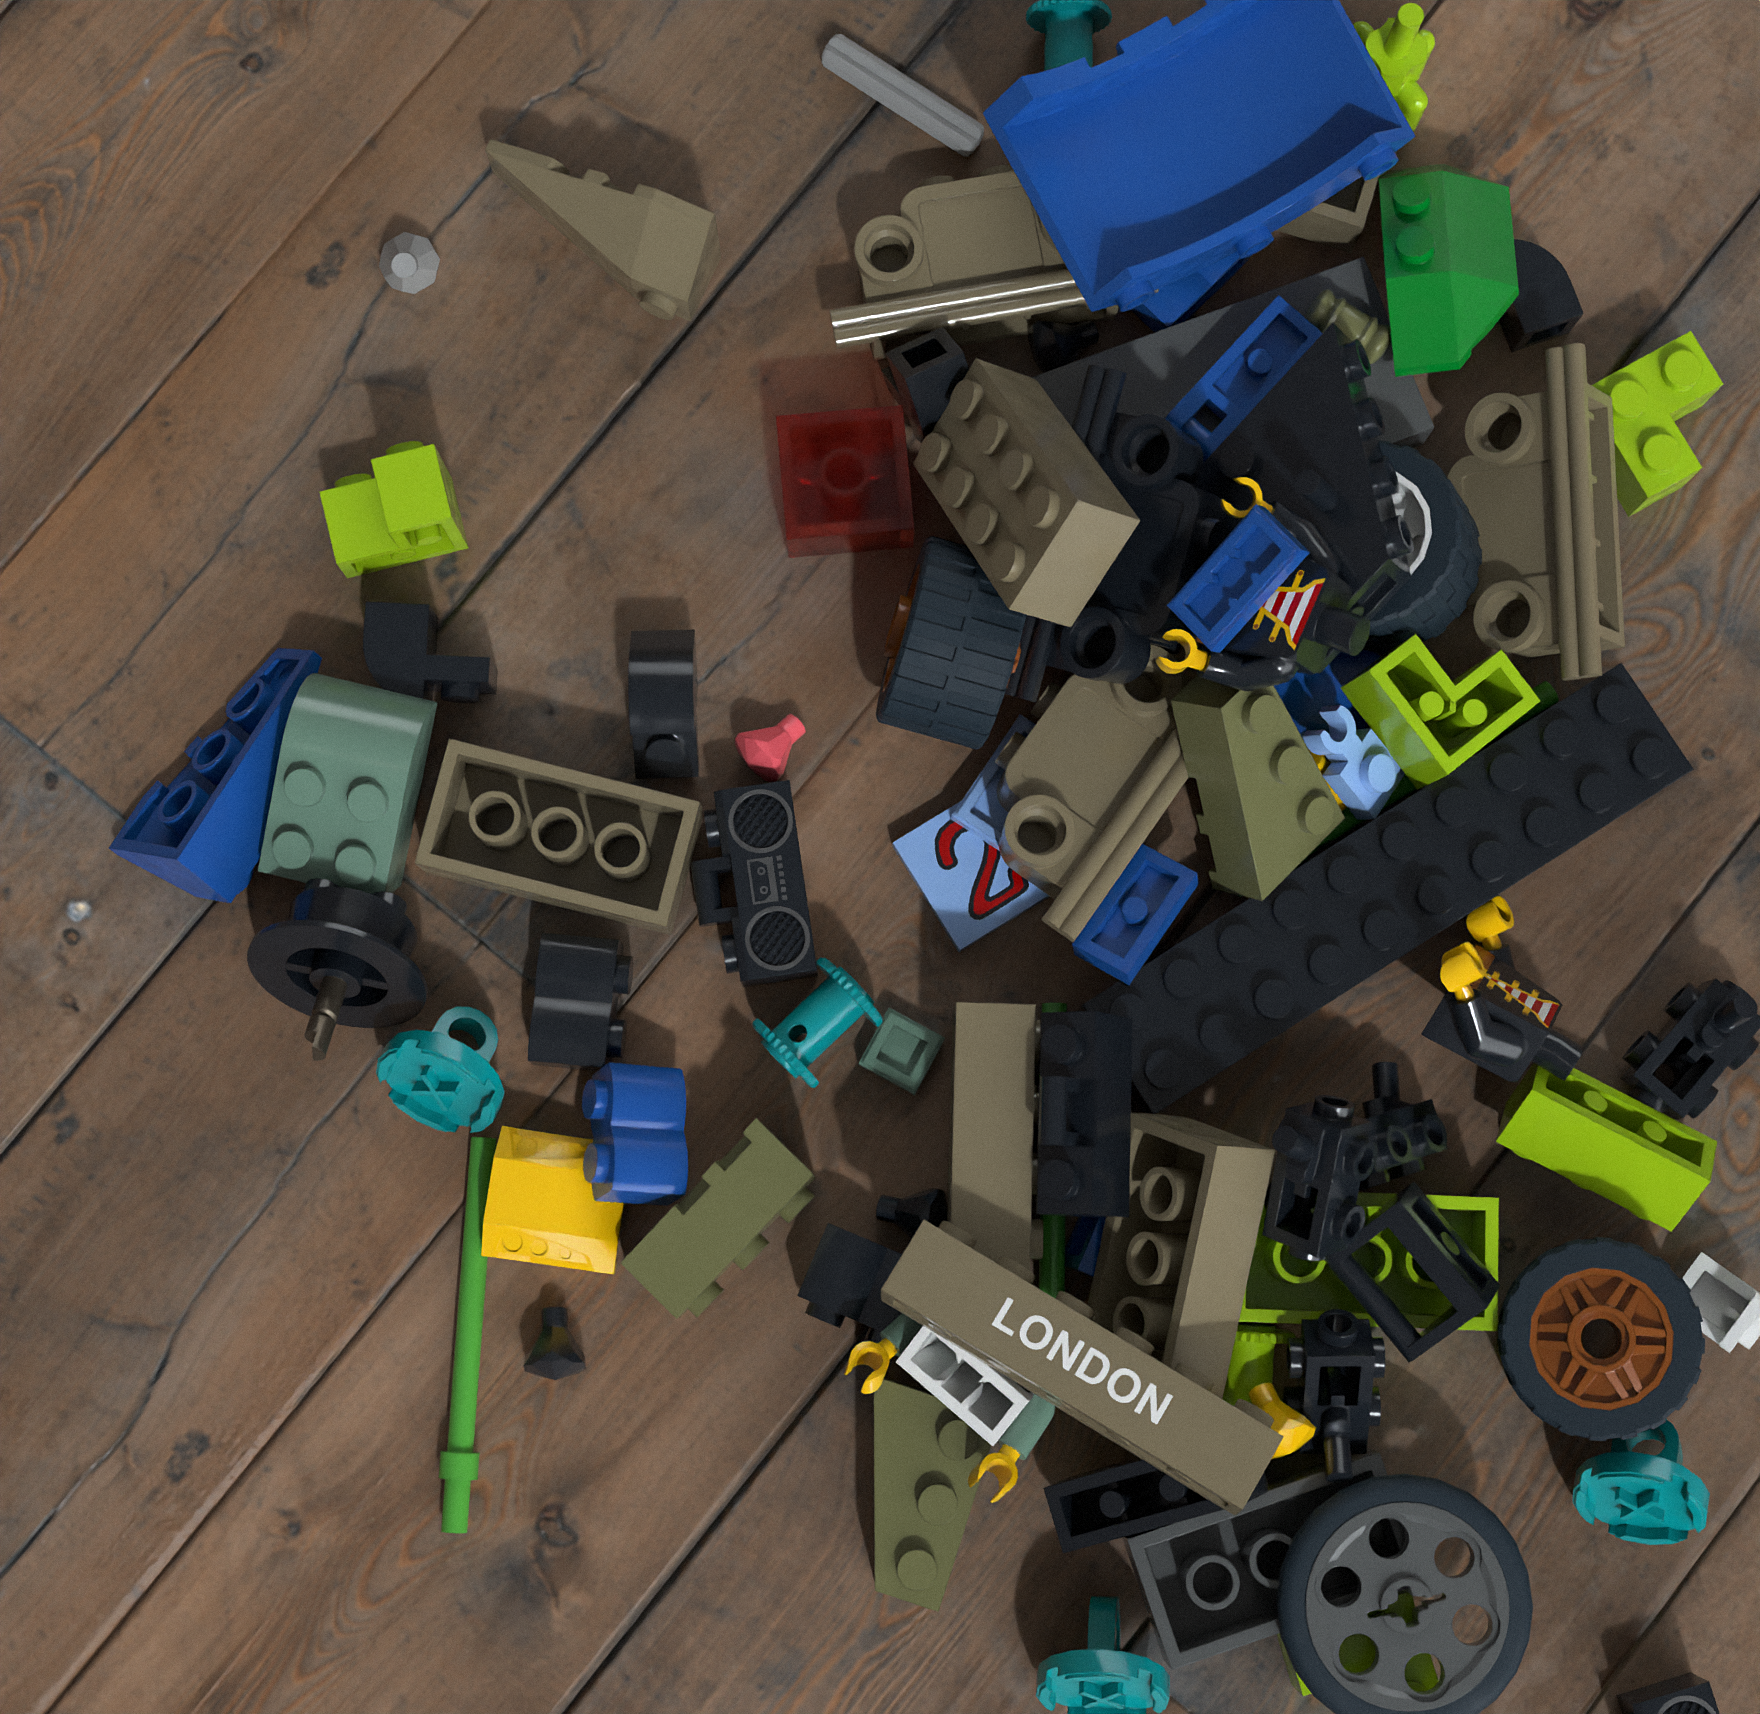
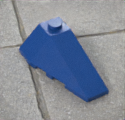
[109,648,322,903]

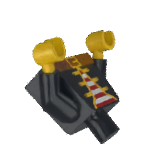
[1156,477,1370,692]
[1421,896,1585,1082]

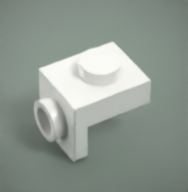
[1683,1252,1760,1353]

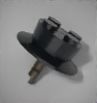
[247,878,428,1061]

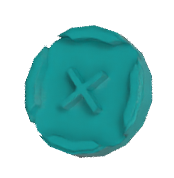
[376,1006,505,1133]
[1573,1419,1710,1545]
[1036,1596,1170,1714]

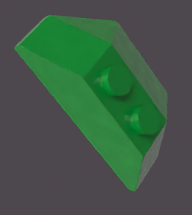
[1379,164,1519,377]

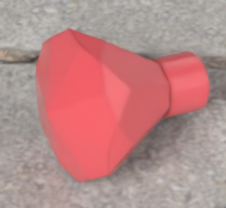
[735,714,806,783]

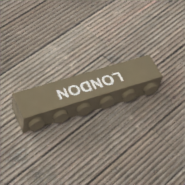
[881,1220,1284,1516]

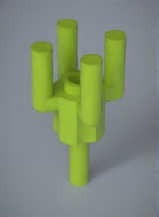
[1353,3,1435,132]

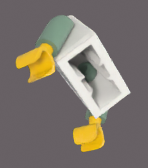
[844,1313,1055,1503]

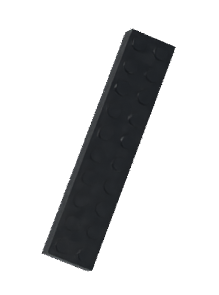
[1078,662,1694,1114]

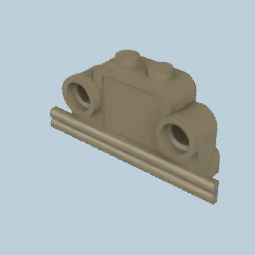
[830,165,1159,361]
[1448,343,1625,681]
[995,645,1193,942]

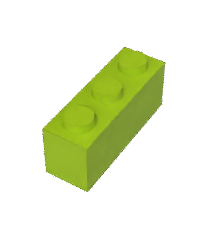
[1496,1063,1717,1232]

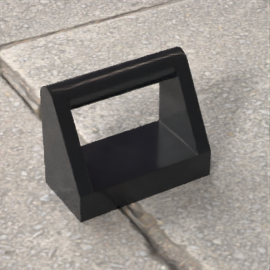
[1324,1182,1500,1363]

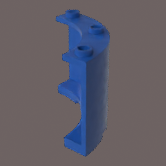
[983,0,1416,312]

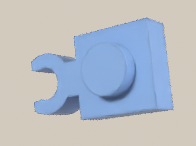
[1303,705,1405,820]

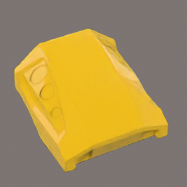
[481,1126,624,1274]

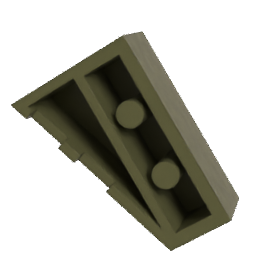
[1171,676,1345,901]

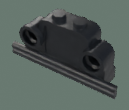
[1005,365,1228,702]

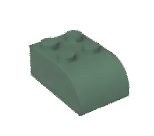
[258,673,438,894]

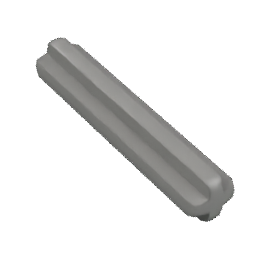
[821,34,984,157]

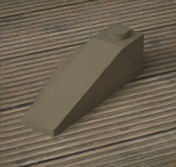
[485,139,721,322]

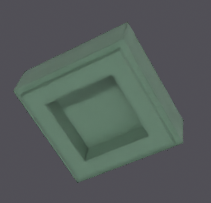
[858,1008,945,1095]

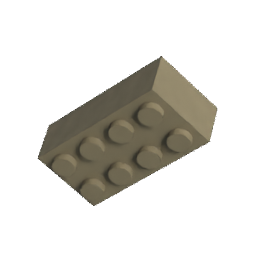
[913,358,1140,627]
[415,738,704,935]
[947,1002,1043,1271]
[1088,1112,1275,1399]

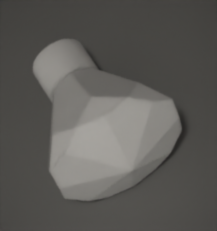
[379,232,440,294]

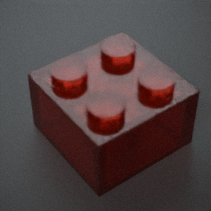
[776,405,914,558]

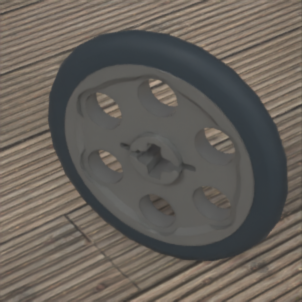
[1276,1474,1533,1714]

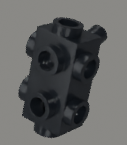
[1620,978,1760,1120]
[1359,1062,1448,1191]
[1262,1095,1378,1261]
[1283,1309,1386,1483]

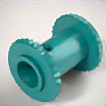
[1026,0,1112,71]
[752,957,883,1088]

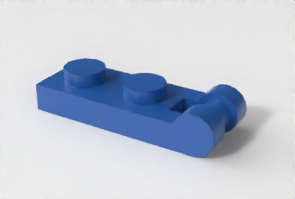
[1165,295,1323,463]

